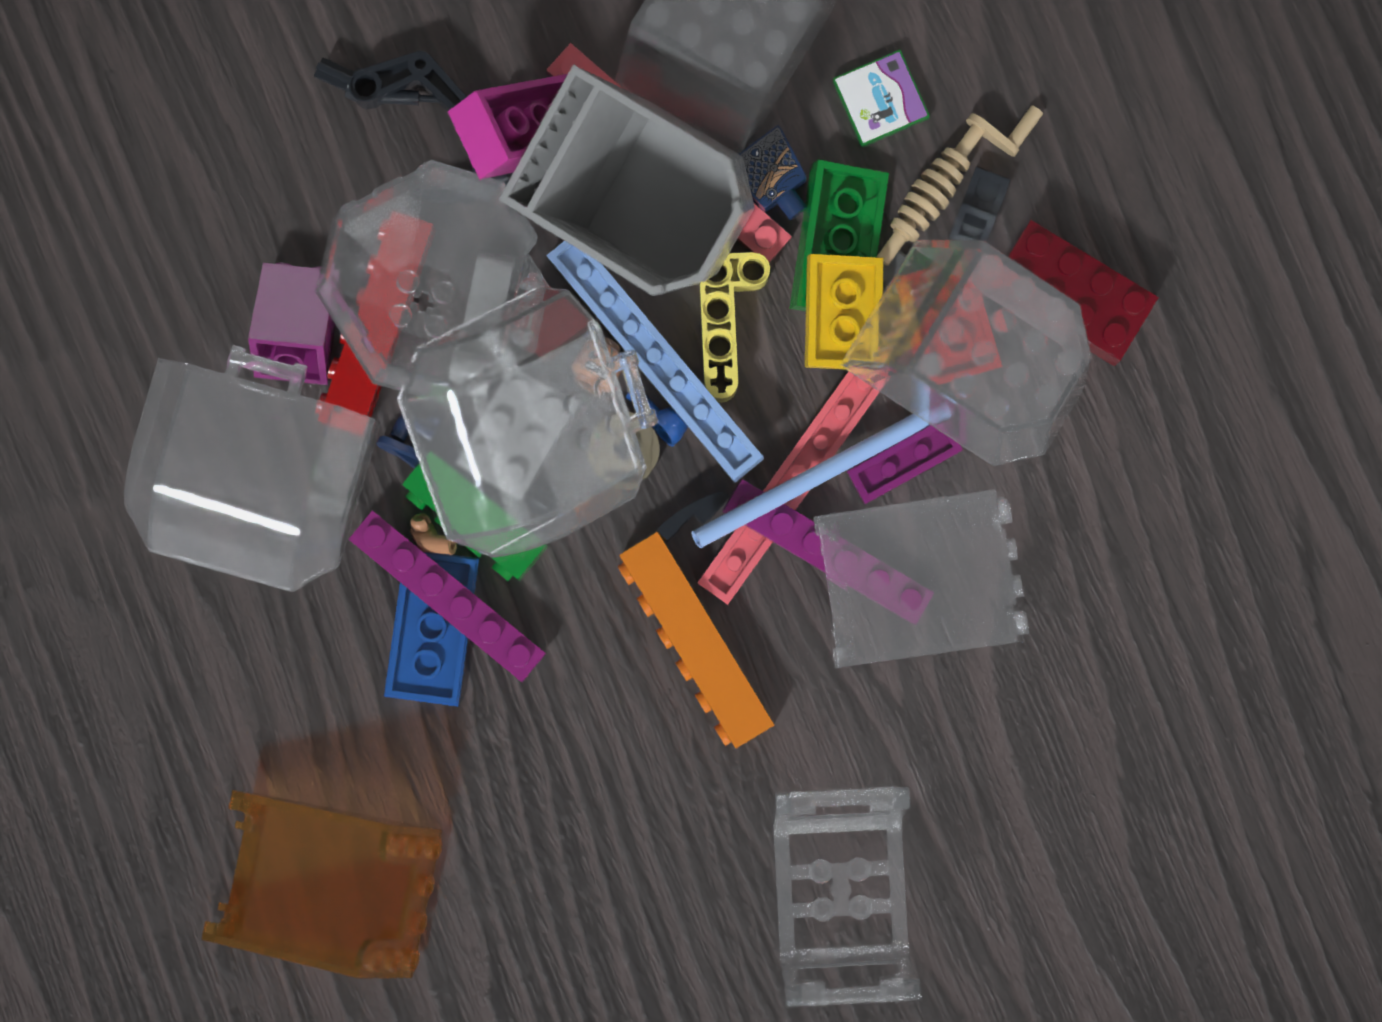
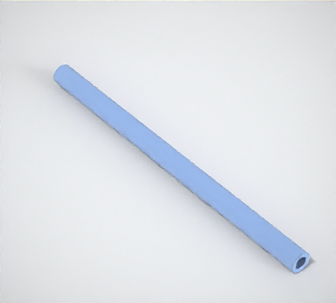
[692,396,955,548]

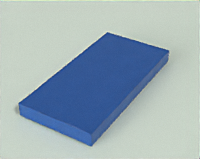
[384,552,480,707]

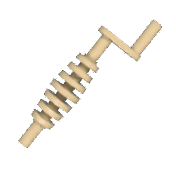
[876,105,1043,266]

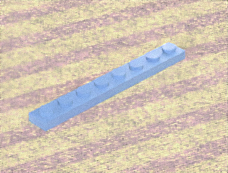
[546,241,764,482]

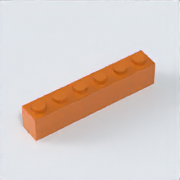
[617,532,774,749]

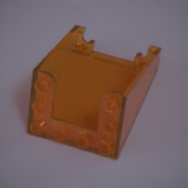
[201,790,442,979]

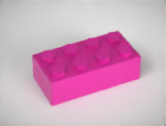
[448,74,568,180]

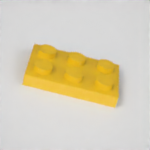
[805,254,883,371]

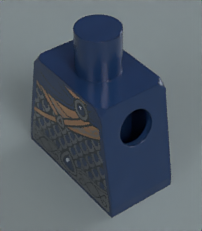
[739,125,807,220]

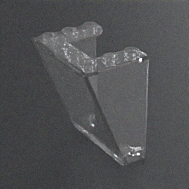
[814,489,1029,668]

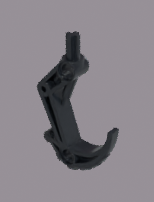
[314,51,514,204]

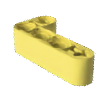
[700,252,770,403]

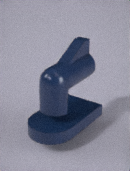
[376,414,440,469]

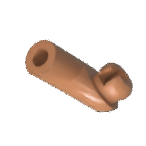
[410,513,457,555]

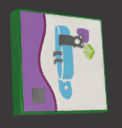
[832,50,930,148]

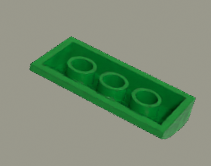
[789,160,889,311]

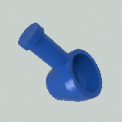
[626,385,688,447]

